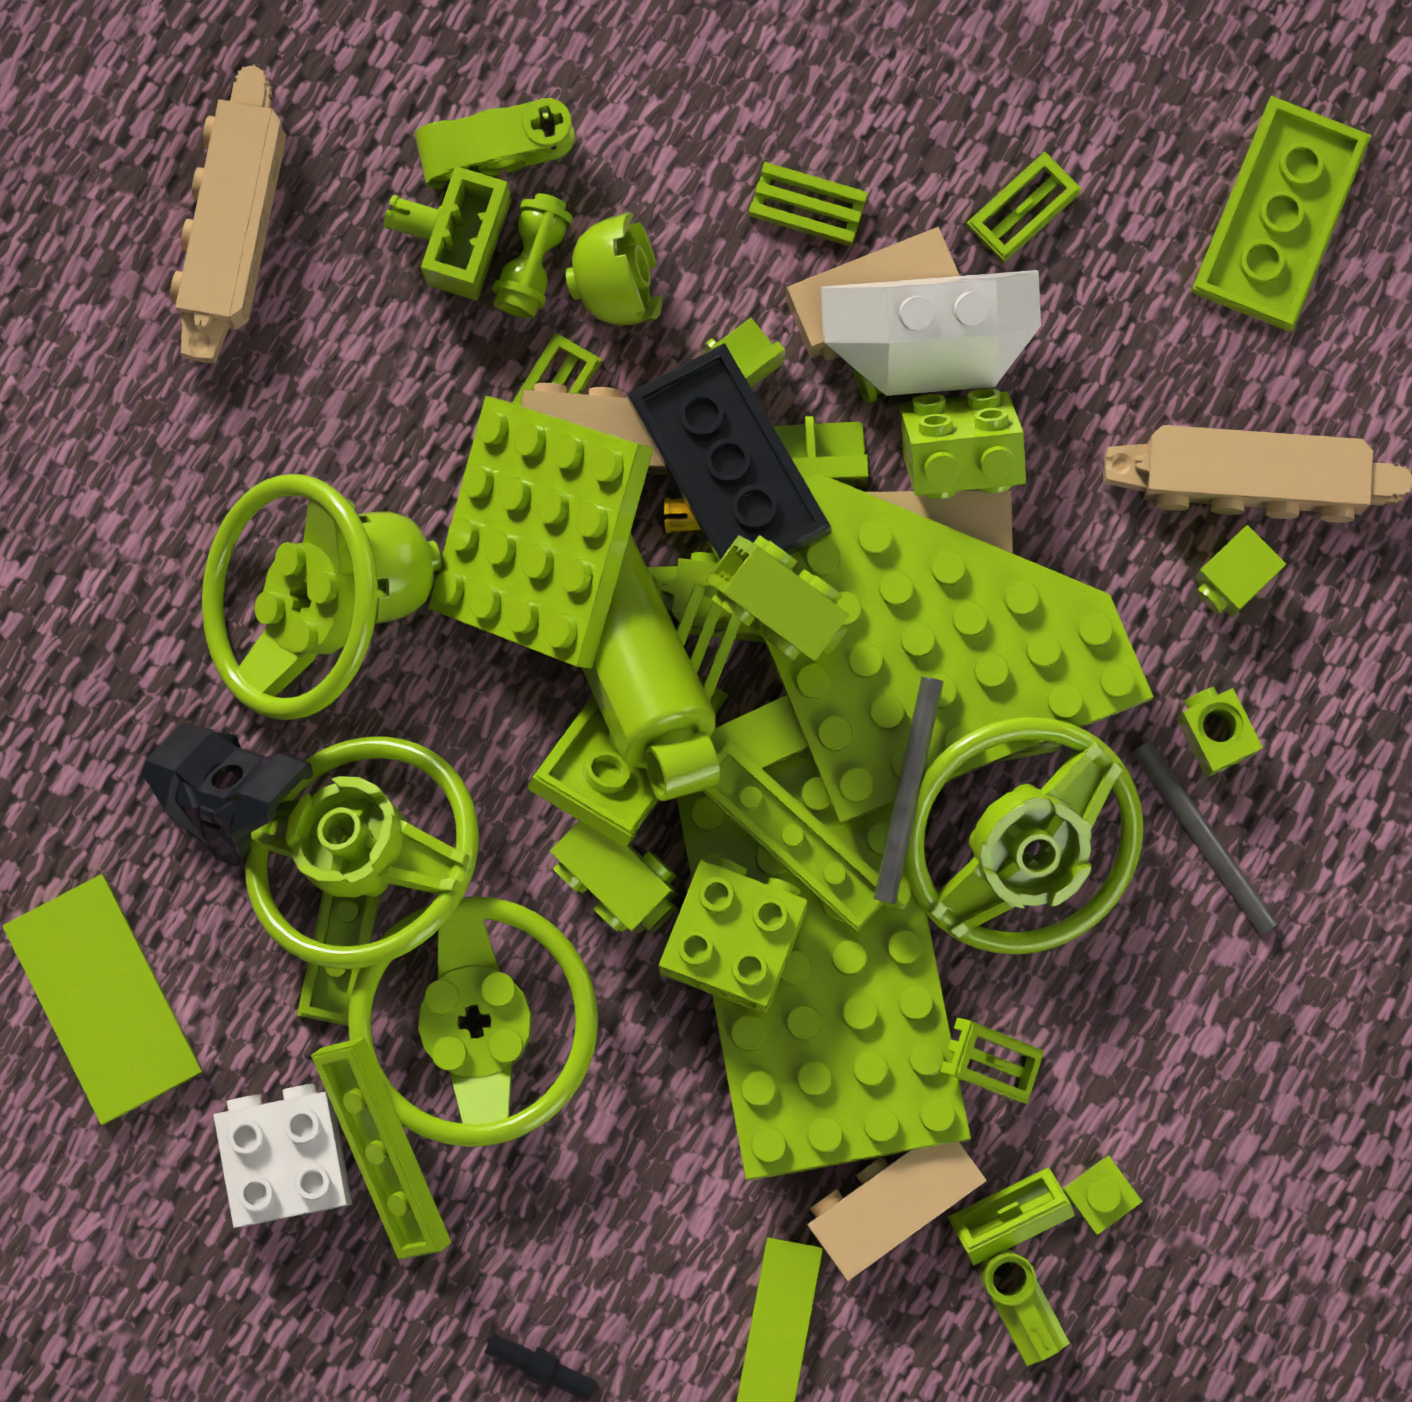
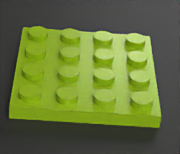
[428,396,654,669]

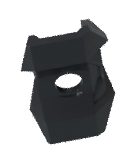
[141,722,313,866]

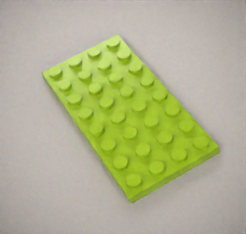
[677,749,971,1181]

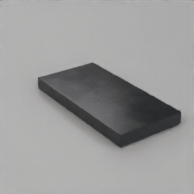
[627,343,832,561]

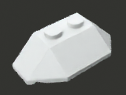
[820,270,1041,396]

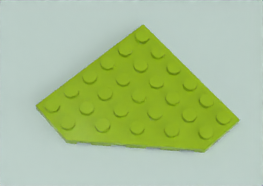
[755,472,1154,825]

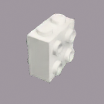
[213,1083,353,1228]

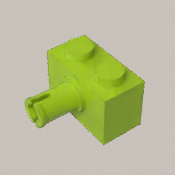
[384,166,511,301]

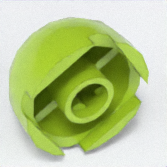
[566,212,662,326]
[358,511,441,624]

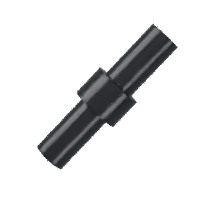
[484,1332,597,1402]

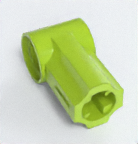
[979,1250,1070,1366]

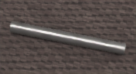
[874,676,944,904]
[1132,741,1279,936]

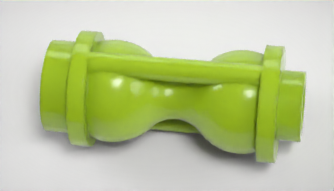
[492,193,573,319]

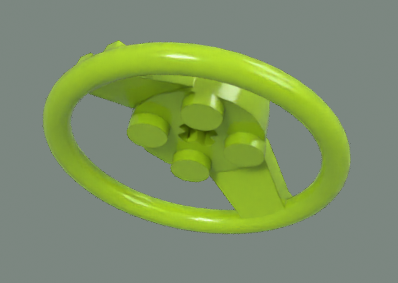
[202,474,378,720]
[904,717,1143,954]
[245,736,479,969]
[348,896,598,1147]

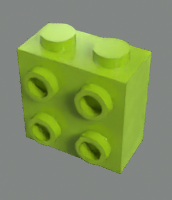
[899,388,1026,499]
[705,535,850,661]
[550,820,679,933]
[659,857,808,1015]

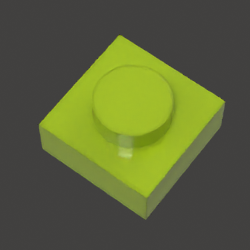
[1062,1155,1143,1235]

